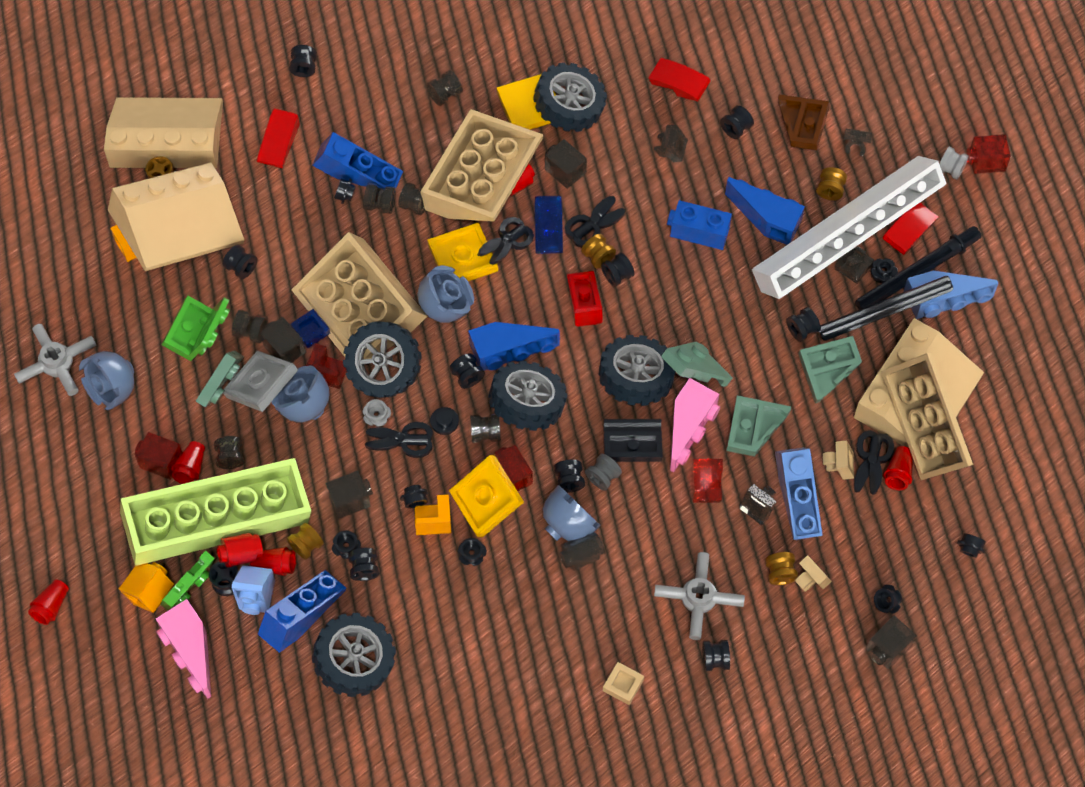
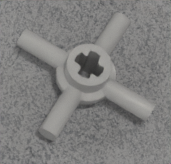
[14,324,97,396]
[654,552,745,640]

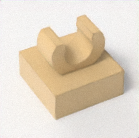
[823,440,854,480]
[795,555,832,592]
[603,662,644,705]

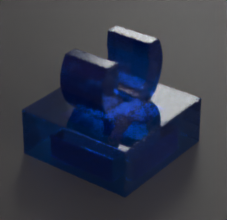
[290,309,331,349]

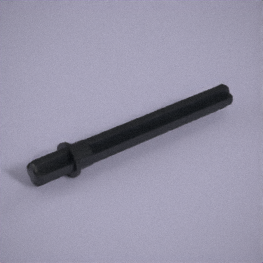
[855,226,982,310]

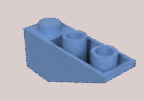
[904,271,998,319]
[775,447,823,540]

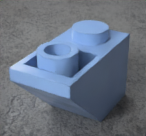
[232,565,275,615]

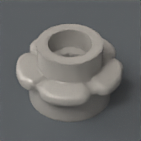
[363,399,391,427]

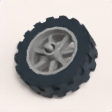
[533,63,607,132]
[343,322,422,398]
[598,335,676,406]
[488,361,567,431]
[312,613,396,697]

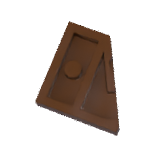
[778,94,829,150]

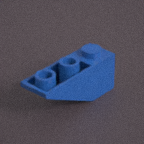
[312,132,403,194]
[725,177,805,245]
[468,322,560,371]
[258,570,346,653]

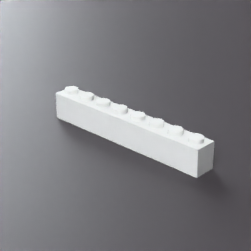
[752,156,946,299]

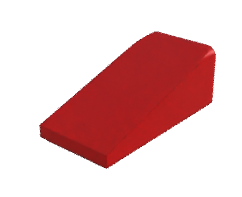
[257,108,300,168]
[567,271,603,327]

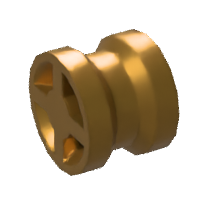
[145,156,174,179]
[816,167,847,200]
[581,234,616,269]
[286,523,324,560]
[765,552,799,585]

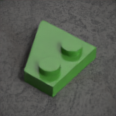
[160,551,215,611]

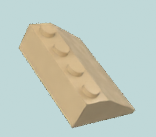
[104,98,223,168]
[421,109,543,221]
[108,163,244,271]
[292,232,427,365]
[854,318,984,448]
[881,352,973,480]

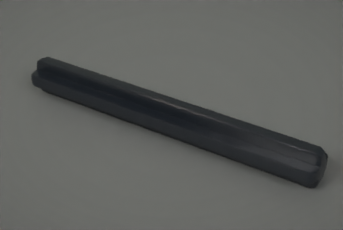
[819,276,953,341]

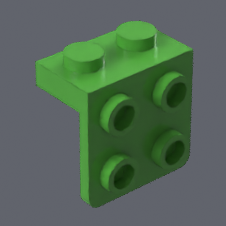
[161,296,230,361]

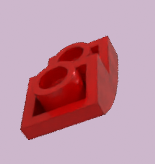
[648,58,711,101]
[882,203,938,255]

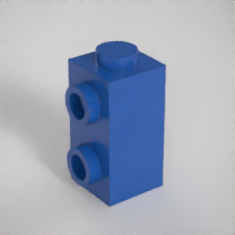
[667,200,732,250]

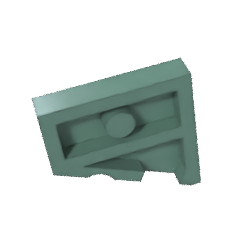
[726,395,791,457]

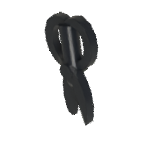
[565,196,625,248]
[477,217,534,265]
[365,422,433,458]
[854,430,895,495]

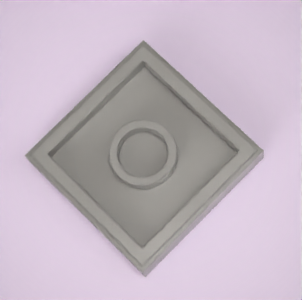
[223,351,298,412]

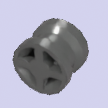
[585,454,622,491]

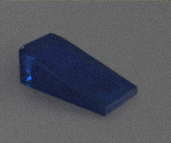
[535,196,563,254]

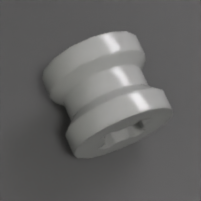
[939,146,969,180]

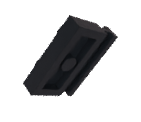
[604,419,663,462]

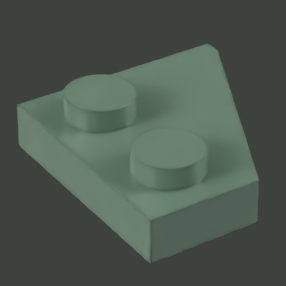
[798,336,862,403]
[661,341,733,387]
[196,350,244,407]

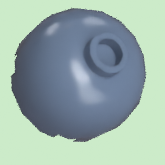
[417,265,474,323]
[79,351,134,410]
[272,366,330,423]
[543,485,601,542]

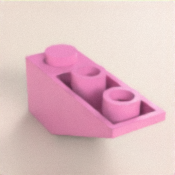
[670,378,720,472]
[156,599,211,699]

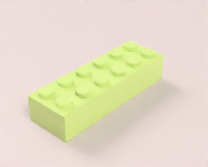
[120,458,311,566]

